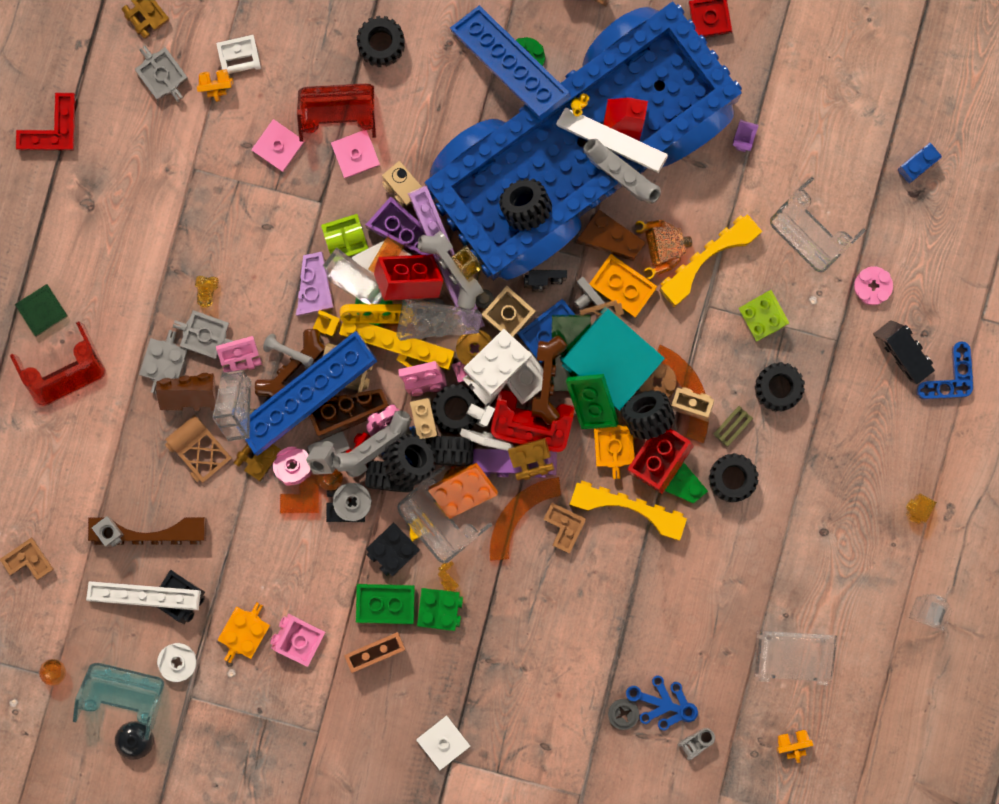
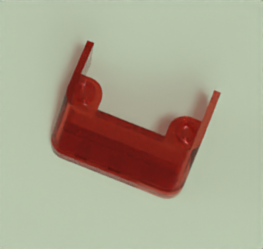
[297,84,376,142]
[10,321,106,406]

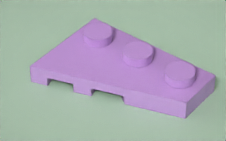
[296,252,334,316]

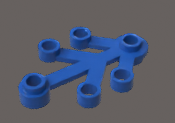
[626,675,698,730]

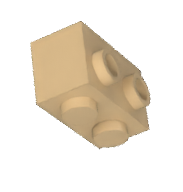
[671,387,714,422]

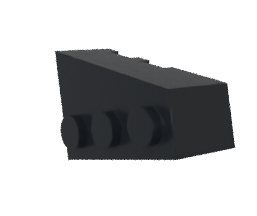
[873,320,935,384]

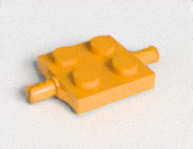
[594,425,634,479]
[217,602,270,663]

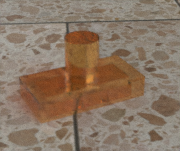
[368,236,404,273]

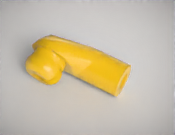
[571,93,589,116]

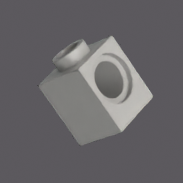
[306,446,336,474]
[92,516,123,547]

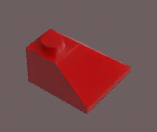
[603,98,648,141]

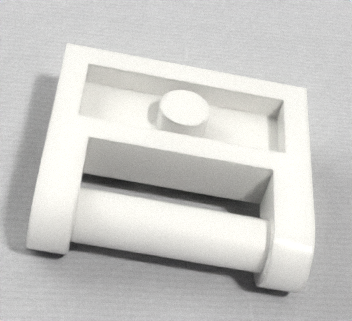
[216,35,261,76]

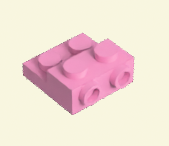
[398,361,447,396]
[270,613,325,667]

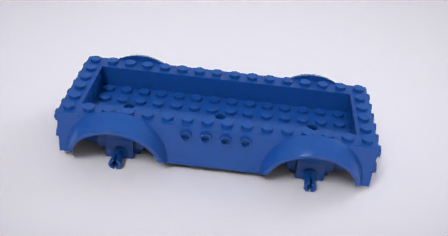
[424,1,742,281]

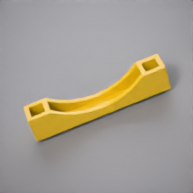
[659,214,762,307]
[339,322,456,371]
[569,480,687,541]

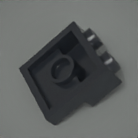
[524,270,567,292]
[366,522,420,577]
[157,570,205,625]

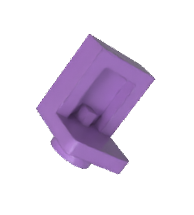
[733,120,758,152]

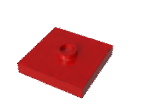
[688,0,732,38]

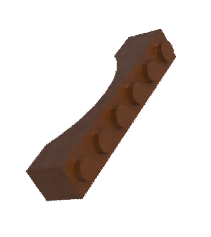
[88,517,206,545]

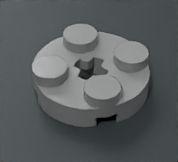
[333,483,372,521]

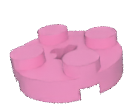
[854,267,893,305]
[366,405,400,436]
[273,447,312,486]

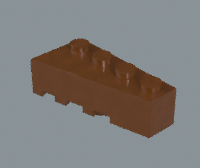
[309,389,389,440]

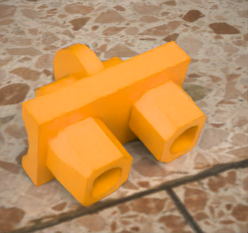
[197,69,234,102]
[776,730,813,763]

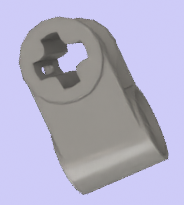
[677,728,715,761]

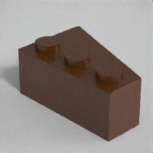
[156,373,218,411]

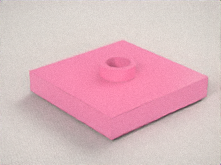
[252,119,305,172]
[331,129,380,179]

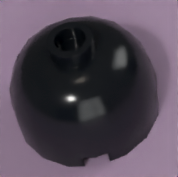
[115,721,154,760]

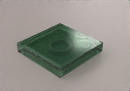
[15,284,68,337]

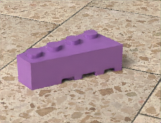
[365,197,436,261]
[473,449,557,478]

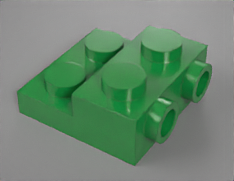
[417,588,463,631]

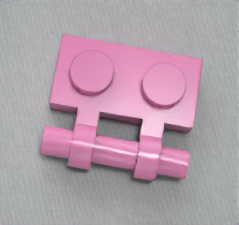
[216,336,262,375]

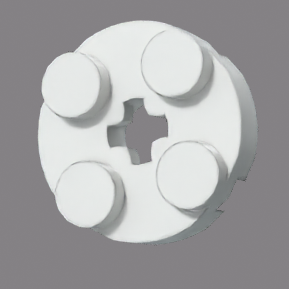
[157,643,197,682]

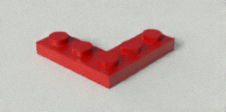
[16,93,75,151]

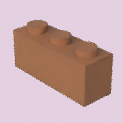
[344,632,406,673]

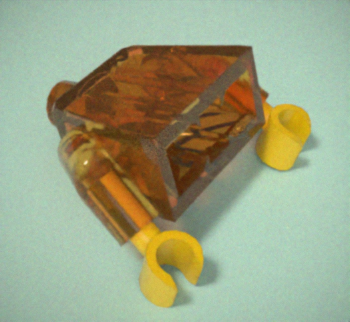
[635,220,692,279]

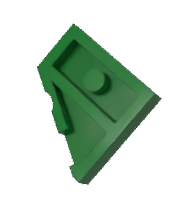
[665,462,708,504]

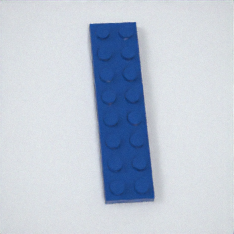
[450,5,571,120]
[236,331,378,456]

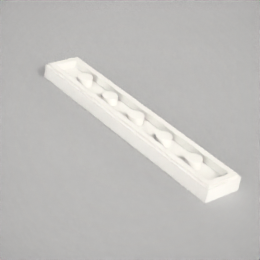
[556,107,668,173]
[86,581,201,610]

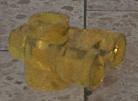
[195,276,219,307]

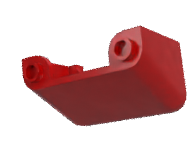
[491,389,575,452]

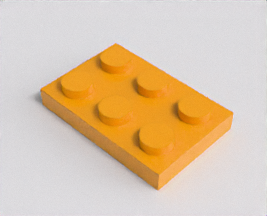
[589,254,658,318]

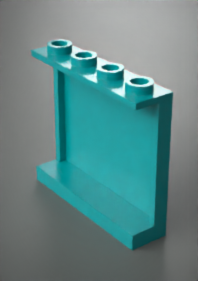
[560,307,665,411]

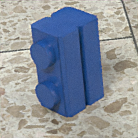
[897,142,942,184]

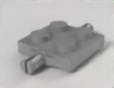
[135,46,188,102]
[173,310,233,359]
[139,330,188,394]

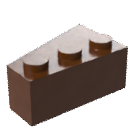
[576,210,646,261]

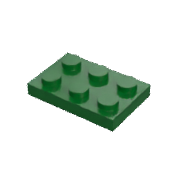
[566,374,619,429]
[356,584,415,624]

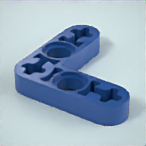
[916,341,973,399]

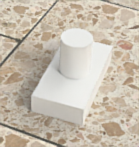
[466,403,495,427]

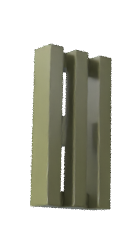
[713,406,753,447]

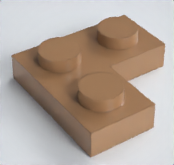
[543,502,586,554]
[0,537,54,580]

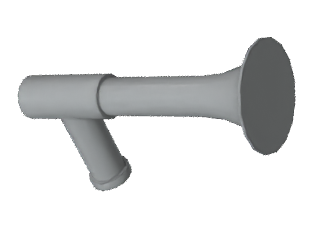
[263,334,313,370]

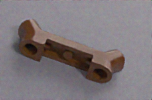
[255,329,325,398]
[532,336,567,426]

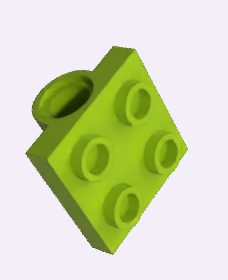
[321,214,369,262]
[739,290,789,342]

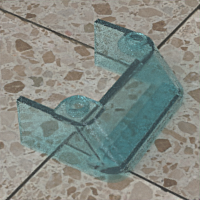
[73,663,164,740]

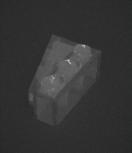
[323,248,383,304]
[213,370,251,441]

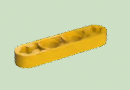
[339,304,415,324]

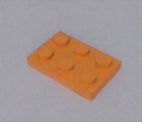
[428,463,498,519]

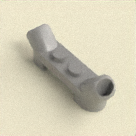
[583,138,661,204]
[418,231,484,309]
[333,411,412,477]

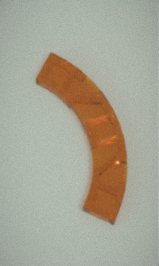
[657,345,709,444]
[490,477,561,561]

